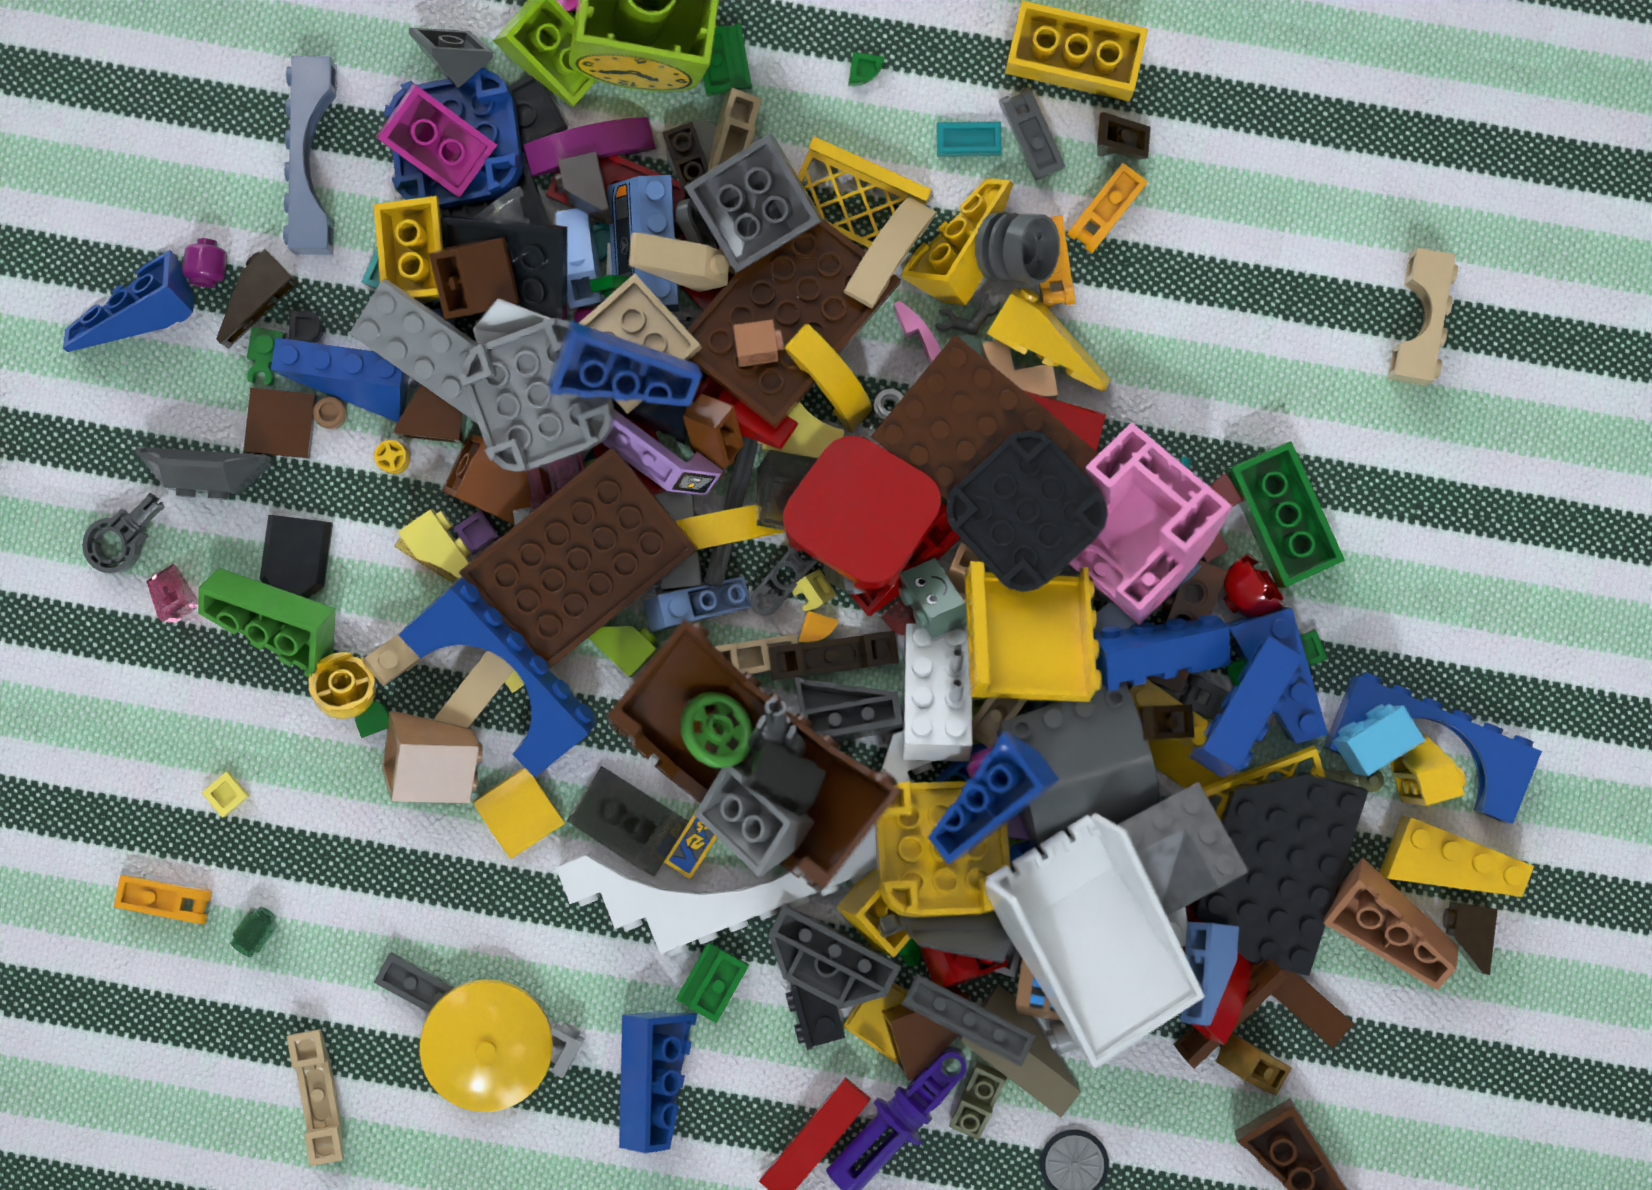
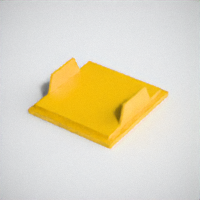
[843,982,907,1063]

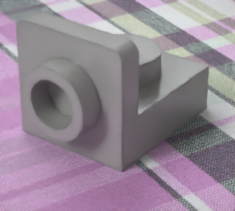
[550,1023,585,1079]

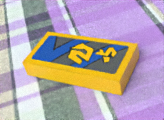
[663,808,718,879]

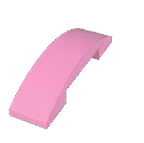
[893,301,941,364]

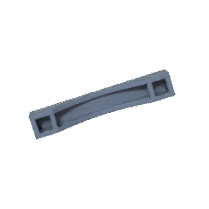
[283,56,337,255]

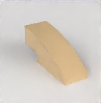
[707,88,762,172]

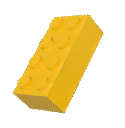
[1005,0,1148,102]

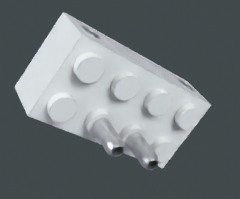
[903,623,972,762]

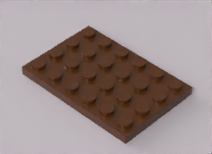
[687,220,901,429]
[871,335,1099,500]
[459,446,698,669]

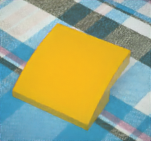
[472,767,565,859]

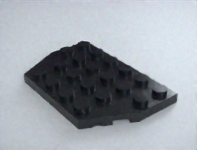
[1193,772,1368,976]

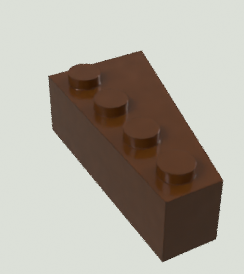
[1234,1098,1349,1190]

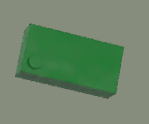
[1224,441,1345,588]

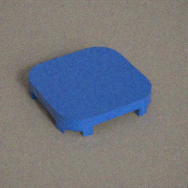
[384,68,523,209]

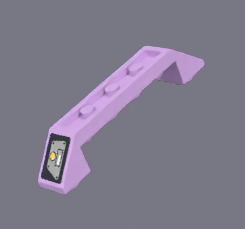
[601,409,723,495]

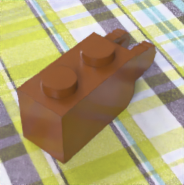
[683,393,744,480]

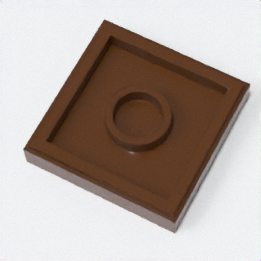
[243,388,317,459]

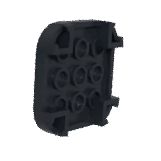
[946,430,1108,592]

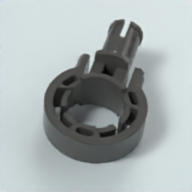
[82,493,165,573]
[748,698,807,771]

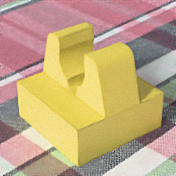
[792,568,837,611]

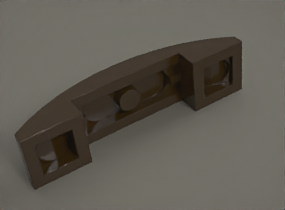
[768,631,899,680]

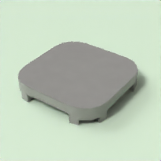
[459,318,615,472]

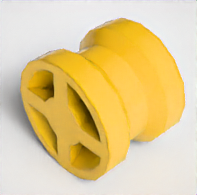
[374,440,411,475]

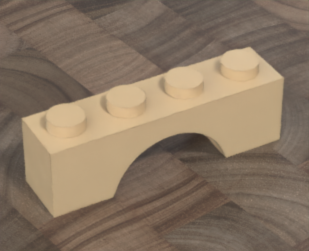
[1388,247,1458,386]

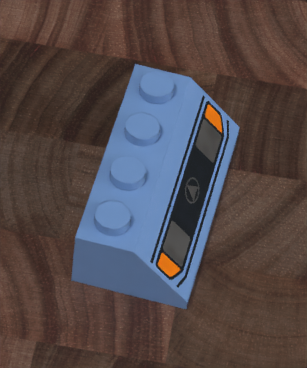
[607,175,679,312]

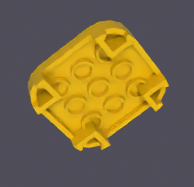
[875,781,1011,918]

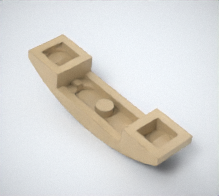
[844,196,937,309]
[287,1029,344,1166]

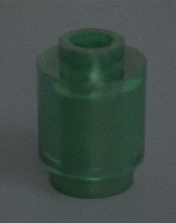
[230,906,278,957]

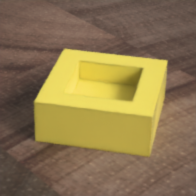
[201,771,250,817]

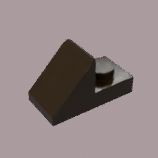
[1097,112,1151,160]
[1141,704,1194,740]

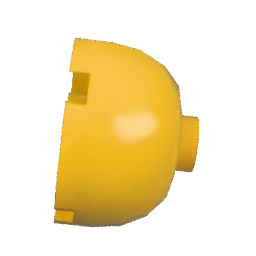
[308,652,376,720]

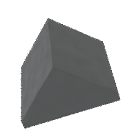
[409,27,494,88]

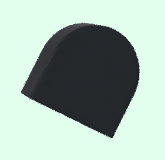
[289,311,324,343]

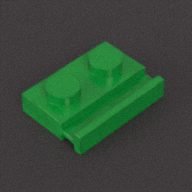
[703,23,752,97]
[675,942,749,1023]

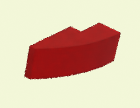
[1192,951,1252,1045]

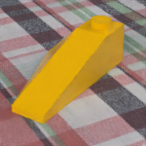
[901,178,1013,306]
[987,287,1111,392]

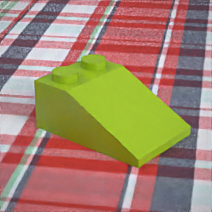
[493,0,596,107]

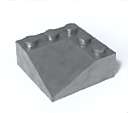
[684,134,824,273]
[1117,782,1249,916]

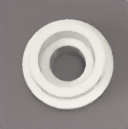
[874,389,904,420]

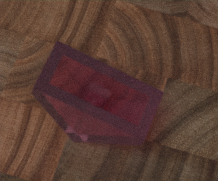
[146,563,198,623]

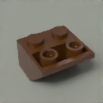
[429,237,520,319]

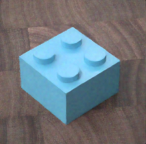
[1332,704,1425,776]

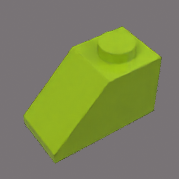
[589,626,659,678]

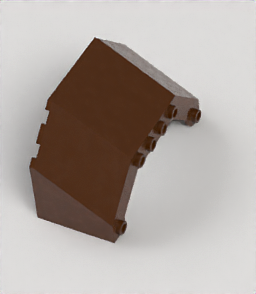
[606,620,901,892]

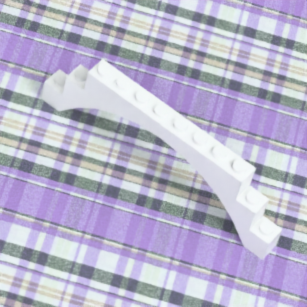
[556,730,933,956]

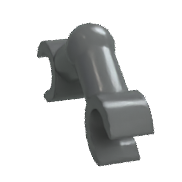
[935,293,1000,335]

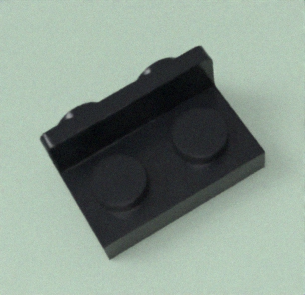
[785,983,845,1051]

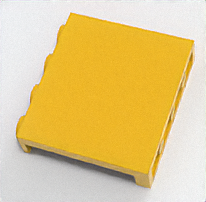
[965,562,1101,702]

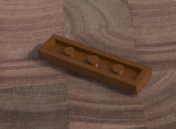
[1173,959,1289,1069]

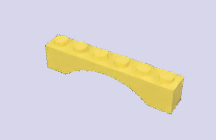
[398,509,524,693]

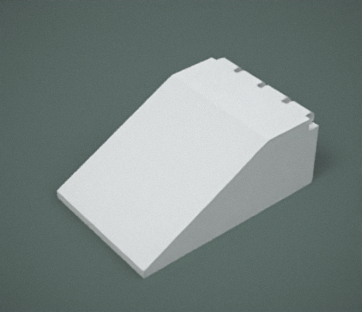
[984,813,1205,1069]

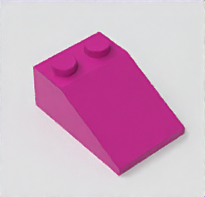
[376,84,497,198]

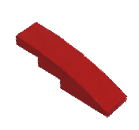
[850,503,960,616]
[759,1077,871,1190]

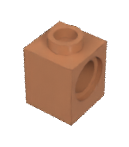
[733,319,784,367]

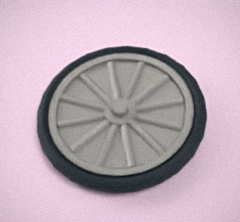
[1040,1129,1109,1190]

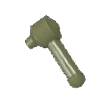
[1323,767,1384,792]

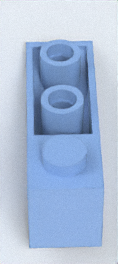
[555,208,605,309]
[643,576,752,633]

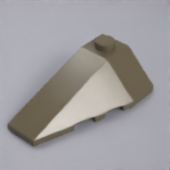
[959,984,1081,1117]

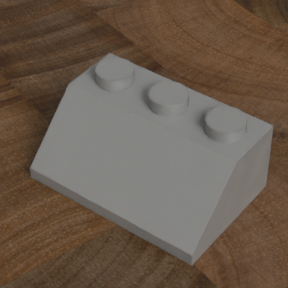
[694,762,814,876]

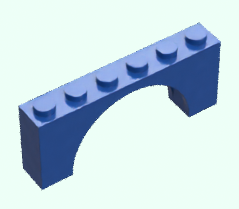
[398,577,597,778]
[1323,672,1542,824]

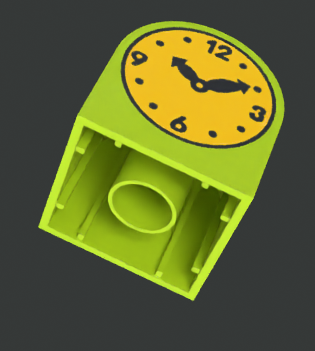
[569,0,718,92]

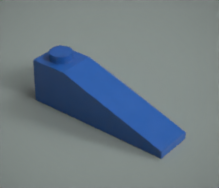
[63,250,194,352]

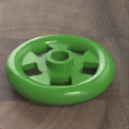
[680,692,753,768]

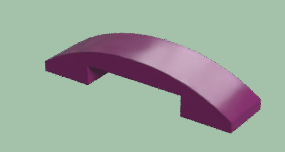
[523,117,656,177]

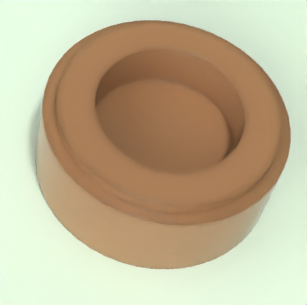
[313,396,347,430]

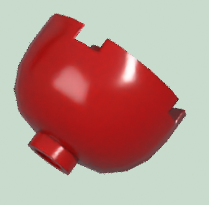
[1223,553,1286,618]

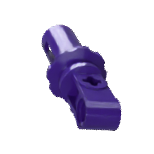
[826,1047,966,1190]

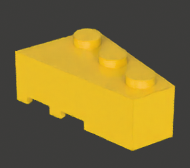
[1390,730,1466,806]

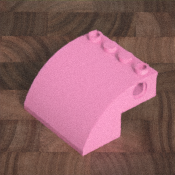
[1069,422,1232,625]

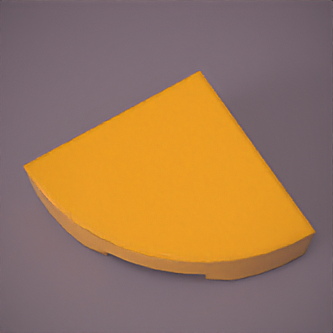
[798,610,839,643]

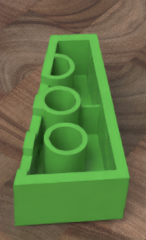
[198,568,336,678]

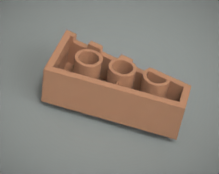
[1323,857,1459,990]

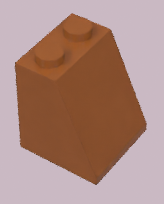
[441,433,552,525]

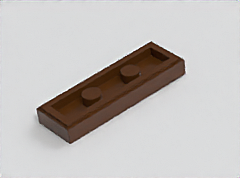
[1272,969,1354,1048]

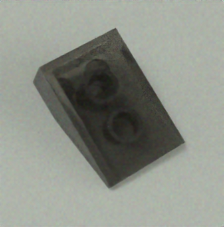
[567,766,689,877]

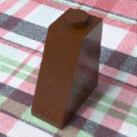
[394,384,467,444]
[882,986,971,1081]

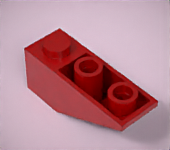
[692,376,798,450]

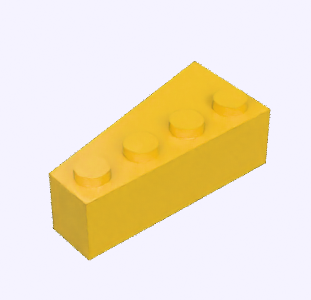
[1379,816,1534,897]

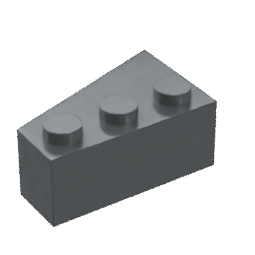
[794,677,903,742]

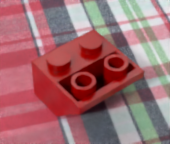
[920,946,1008,989]

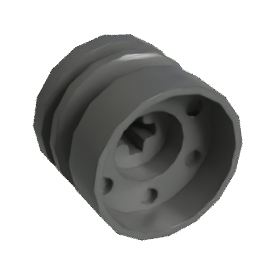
[975,212,1060,284]

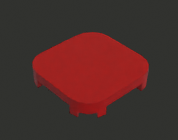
[783,436,941,591]

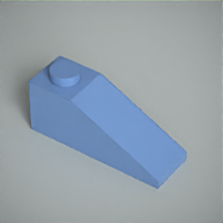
[1181,922,1239,1026]

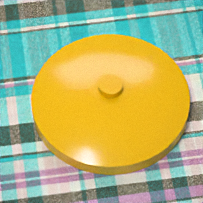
[420,979,553,1112]

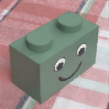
[898,558,967,638]

